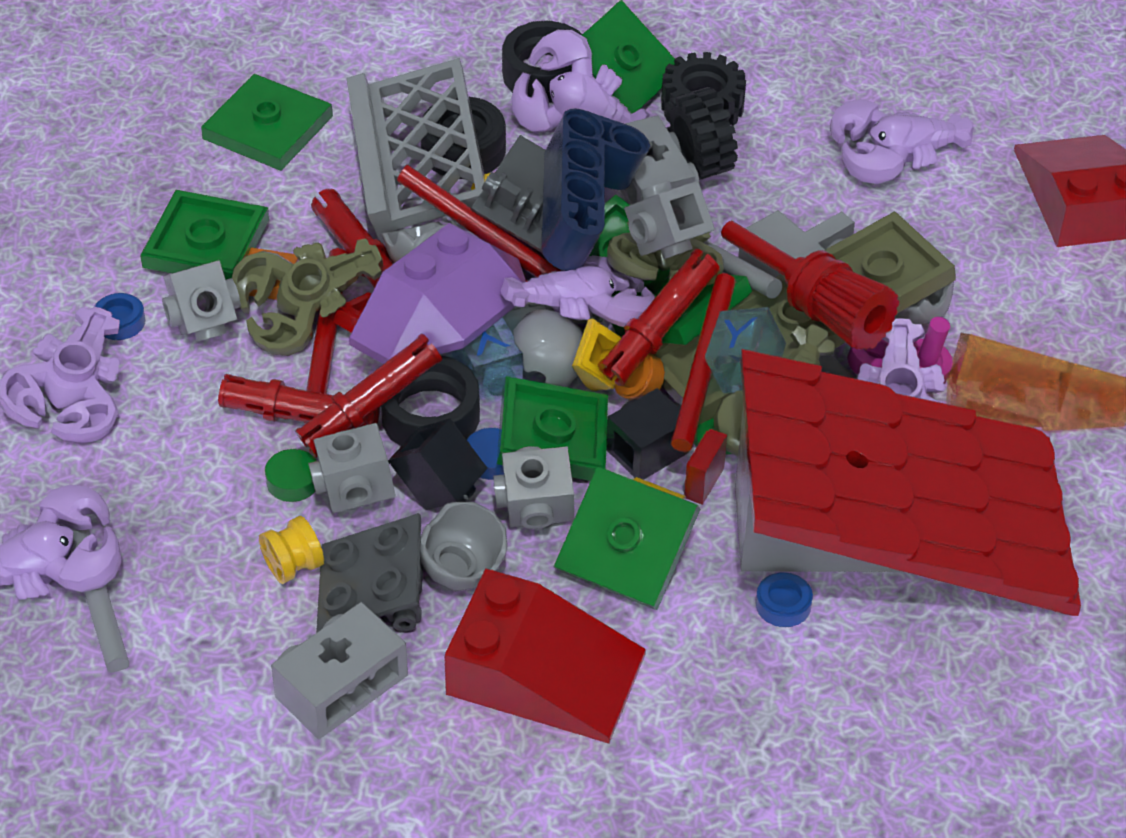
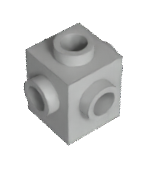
[624,181,715,259]
[162,260,241,341]
[308,423,396,513]
[493,446,574,529]

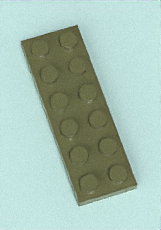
[654,211,956,425]

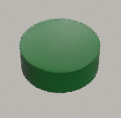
[265,449,317,502]

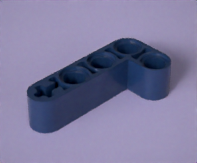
[542,108,650,271]

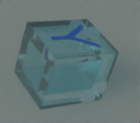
[704,307,786,393]
[452,317,523,399]

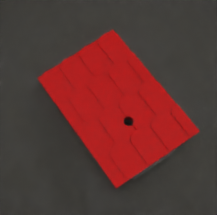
[735,349,1081,616]

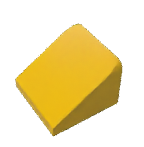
[572,319,621,391]

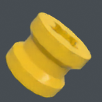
[259,515,324,584]

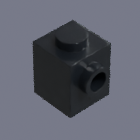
[606,388,689,480]
[388,418,488,510]

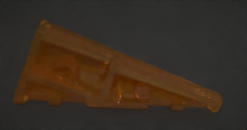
[946,332,1126,431]

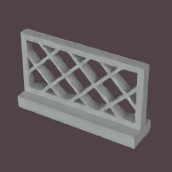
[346,58,486,245]

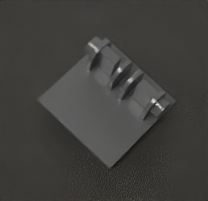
[471,135,545,253]
[316,513,423,633]

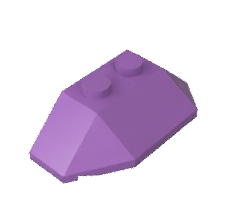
[349,223,526,364]

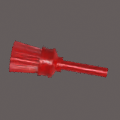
[721,221,900,350]

